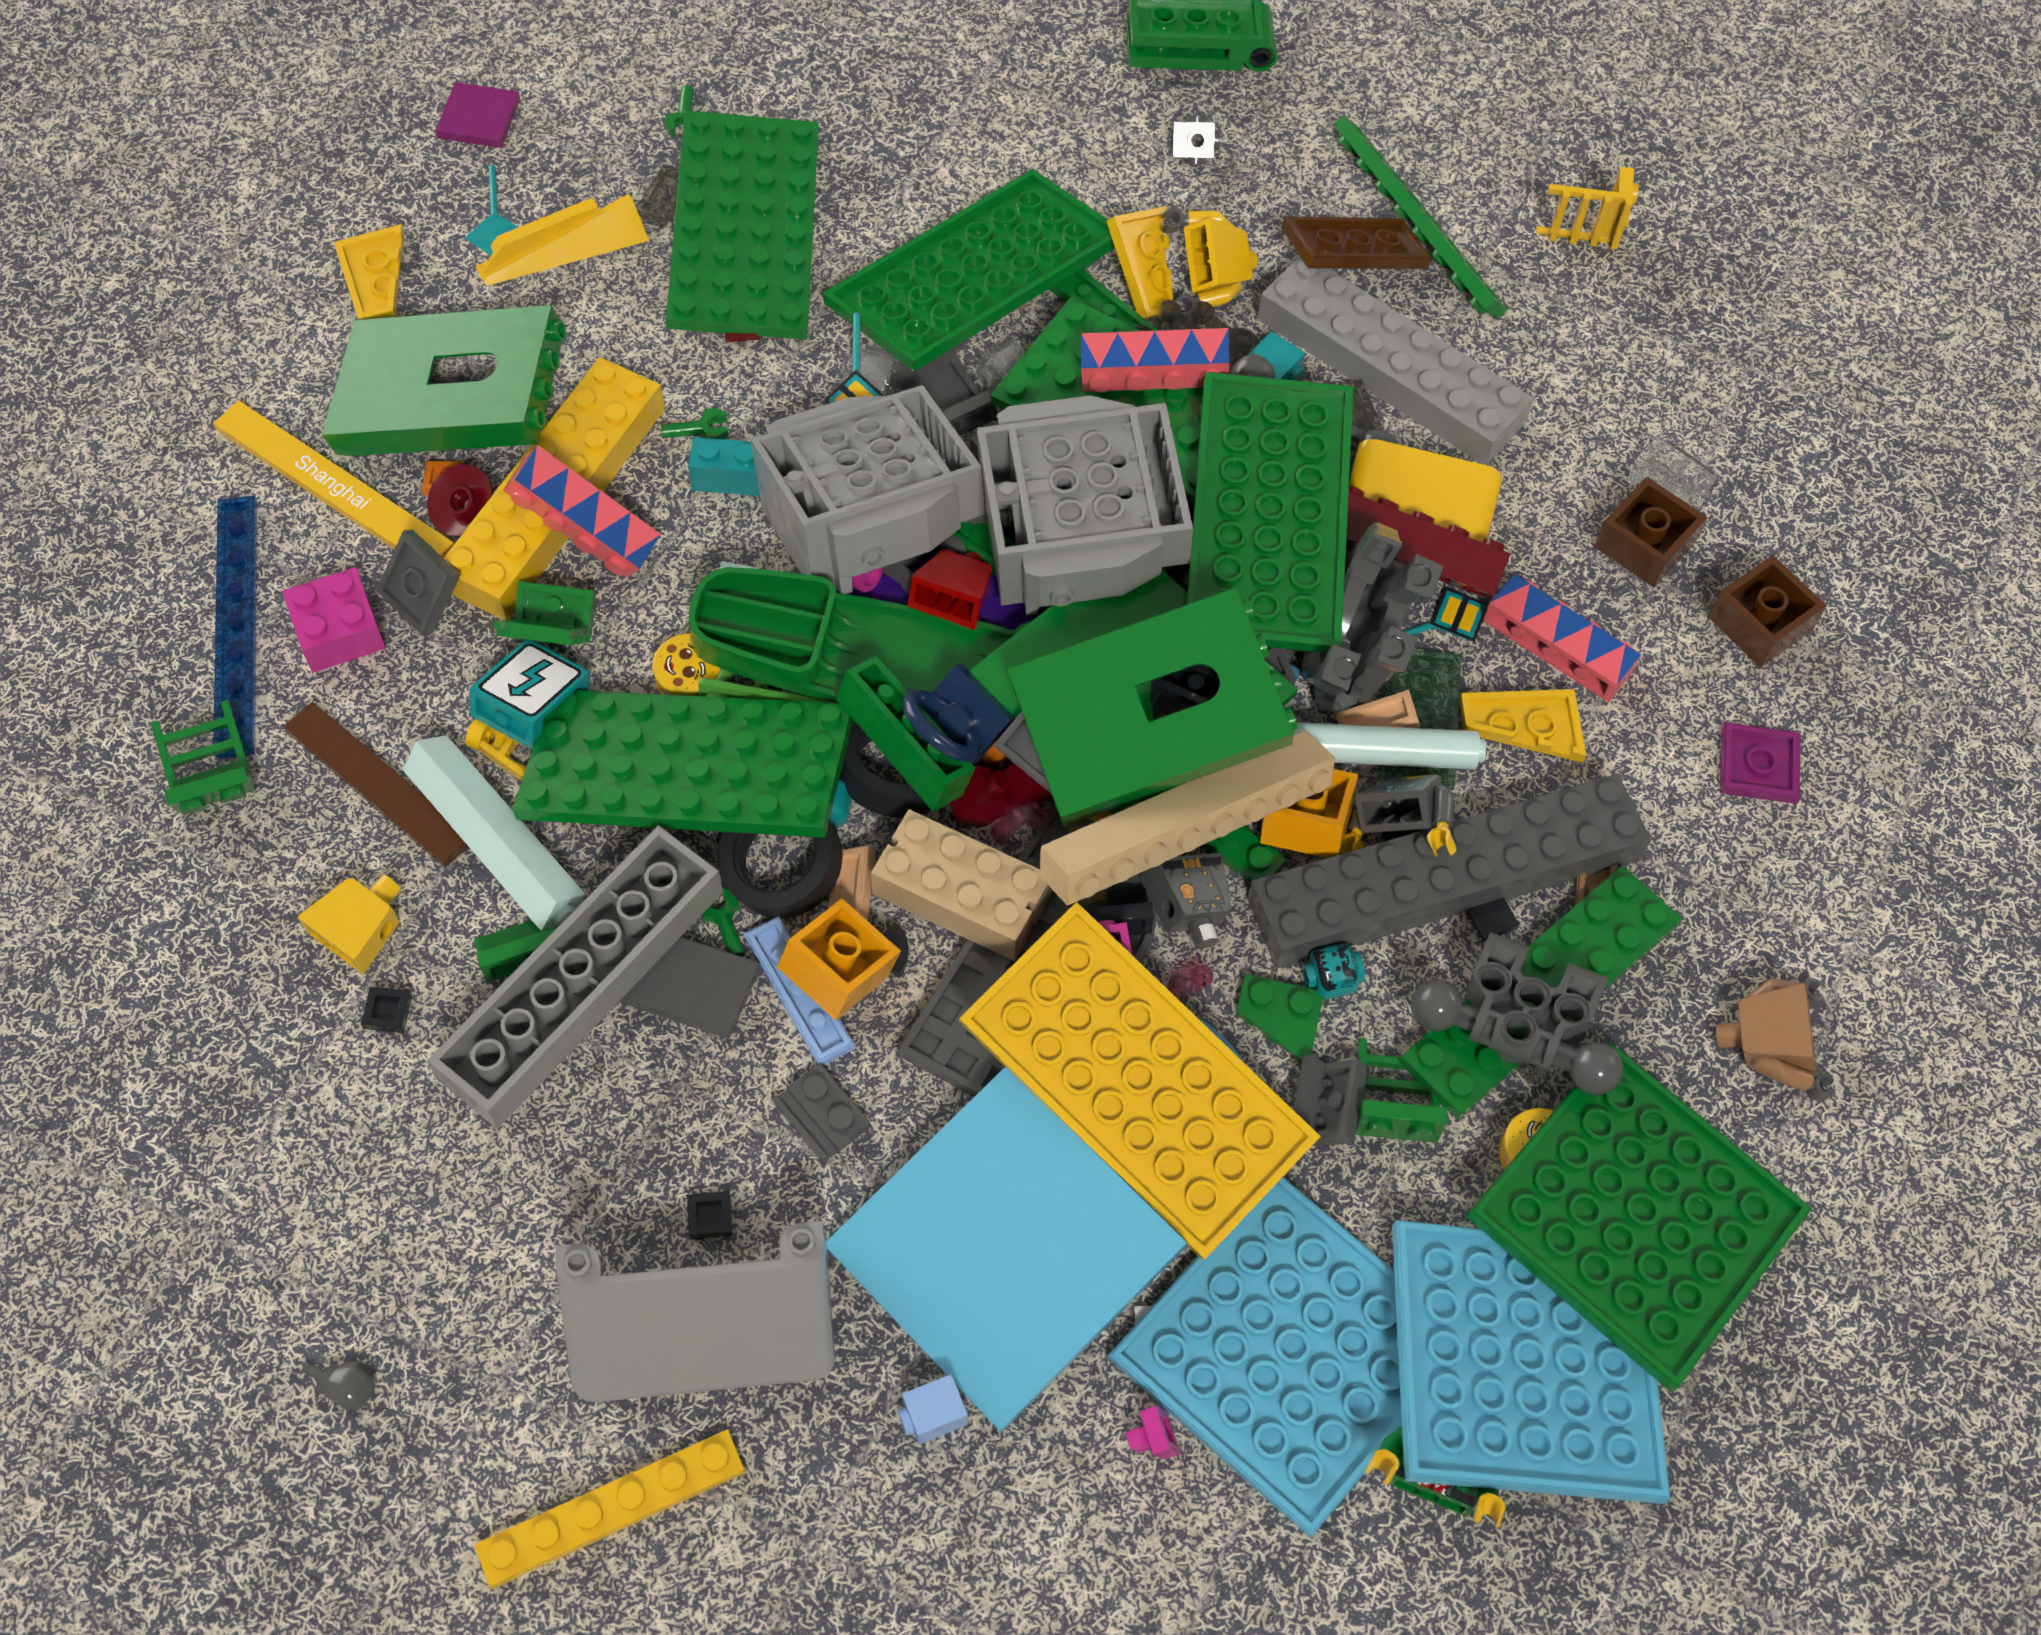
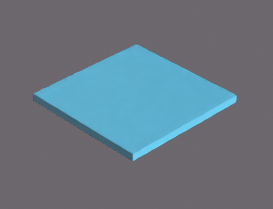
[826,1067,1188,1433]
[1108,1177,1402,1538]
[1392,1220,1670,1504]

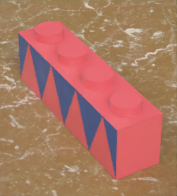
[1081,328,1230,392]
[503,445,661,577]
[1483,574,1641,702]

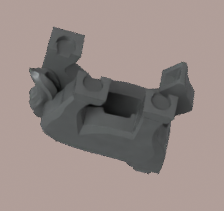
[1301,522,1444,713]

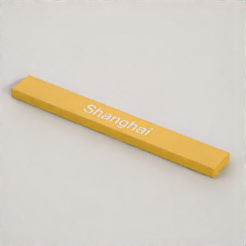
[213,400,454,558]

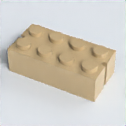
[870,809,1052,961]

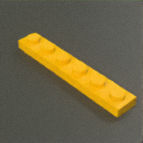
[474,1429,746,1590]

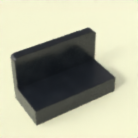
[1067,887,1154,935]

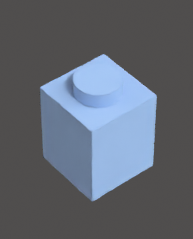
[897,1374,968,1445]

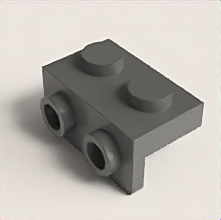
[1293,1055,1368,1146]

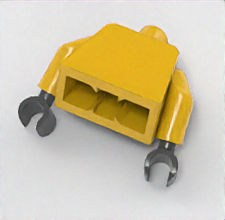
[1161,207,1258,318]

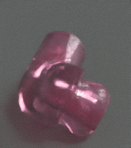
[990,801,1047,843]
[1166,964,1214,1003]

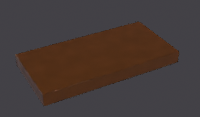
[1281,217,1432,269]

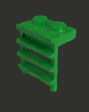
[493,581,596,645]
[150,700,257,814]
[1355,1038,1447,1143]

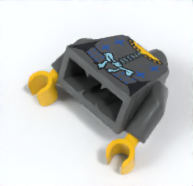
[1341,775,1456,857]

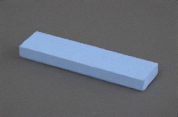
[743,916,855,1066]

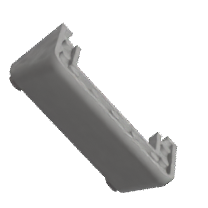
[555,1221,835,1402]

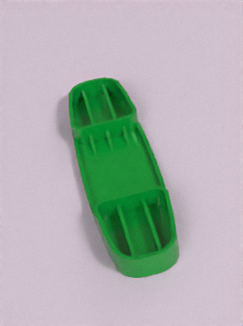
[688,567,1030,736]

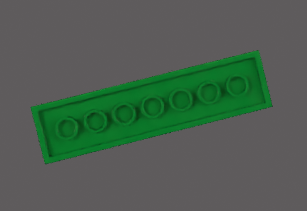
[1399,865,1682,1120]

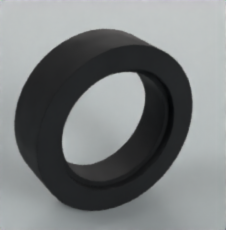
[839,720,931,818]
[717,821,843,918]

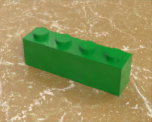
[836,655,975,812]

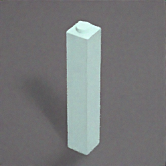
[403,735,586,931]

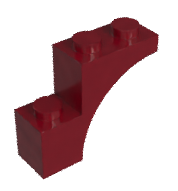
[950,763,1053,828]

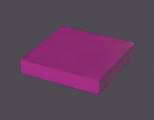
[435,82,520,148]
[1720,722,1801,804]

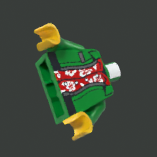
[1365,1426,1506,1528]

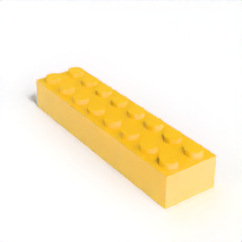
[444,357,665,620]

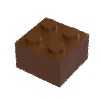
[1594,477,1708,588]
[1708,555,1827,668]

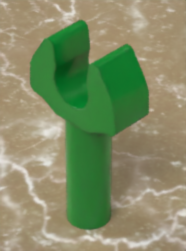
[665,85,694,138]
[661,408,729,439]
[701,887,745,957]

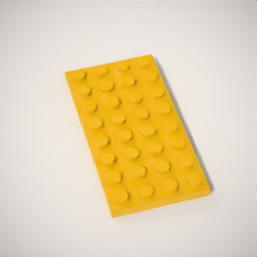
[959,902,1321,1260]

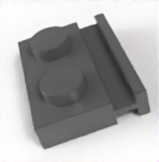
[772,1063,871,1164]

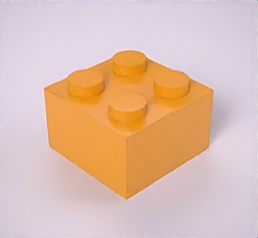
[1260,769,1358,858]
[777,899,901,1021]

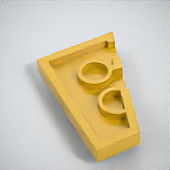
[1107,206,1174,320]
[334,224,404,320]
[1459,689,1586,763]

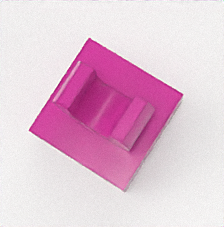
[1125,1405,1181,1459]

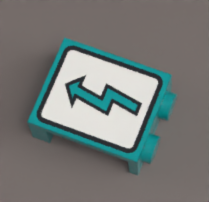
[470,640,590,750]

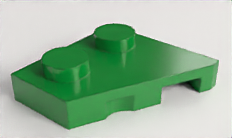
[1236,974,1323,1065]

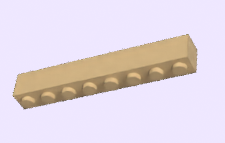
[1040,730,1335,906]

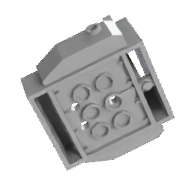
[751,385,986,594]
[977,396,1193,616]

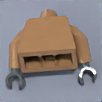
[1716,978,1834,1102]

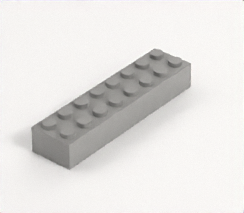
[1257,256,1534,465]
[427,826,723,1129]

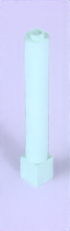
[1293,722,1486,770]

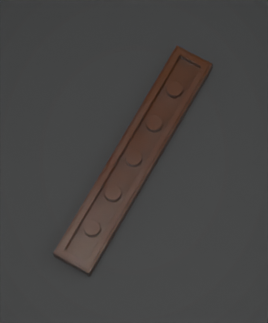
[283,701,469,868]

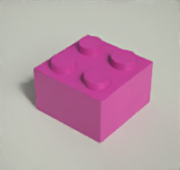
[282,567,386,673]

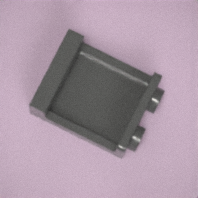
[891,347,996,436]

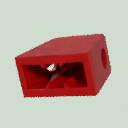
[908,550,992,630]

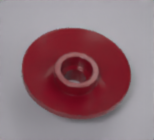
[427,464,494,537]

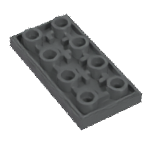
[619,937,760,1039]

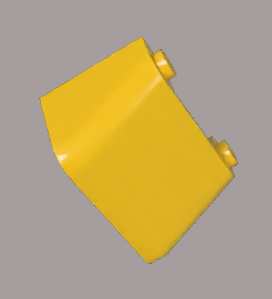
[1349,439,1502,542]

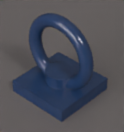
[902,664,1015,766]

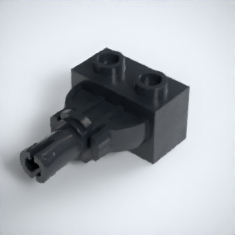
[1150,665,1220,720]

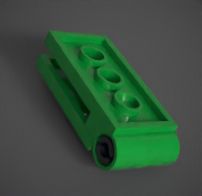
[1126,0,1278,72]

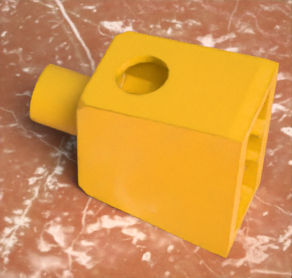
[297,874,401,975]

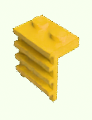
[1536,166,1639,249]

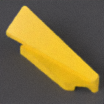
[475,194,649,286]

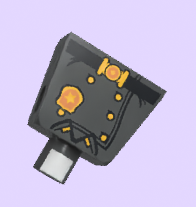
[1139,853,1232,949]

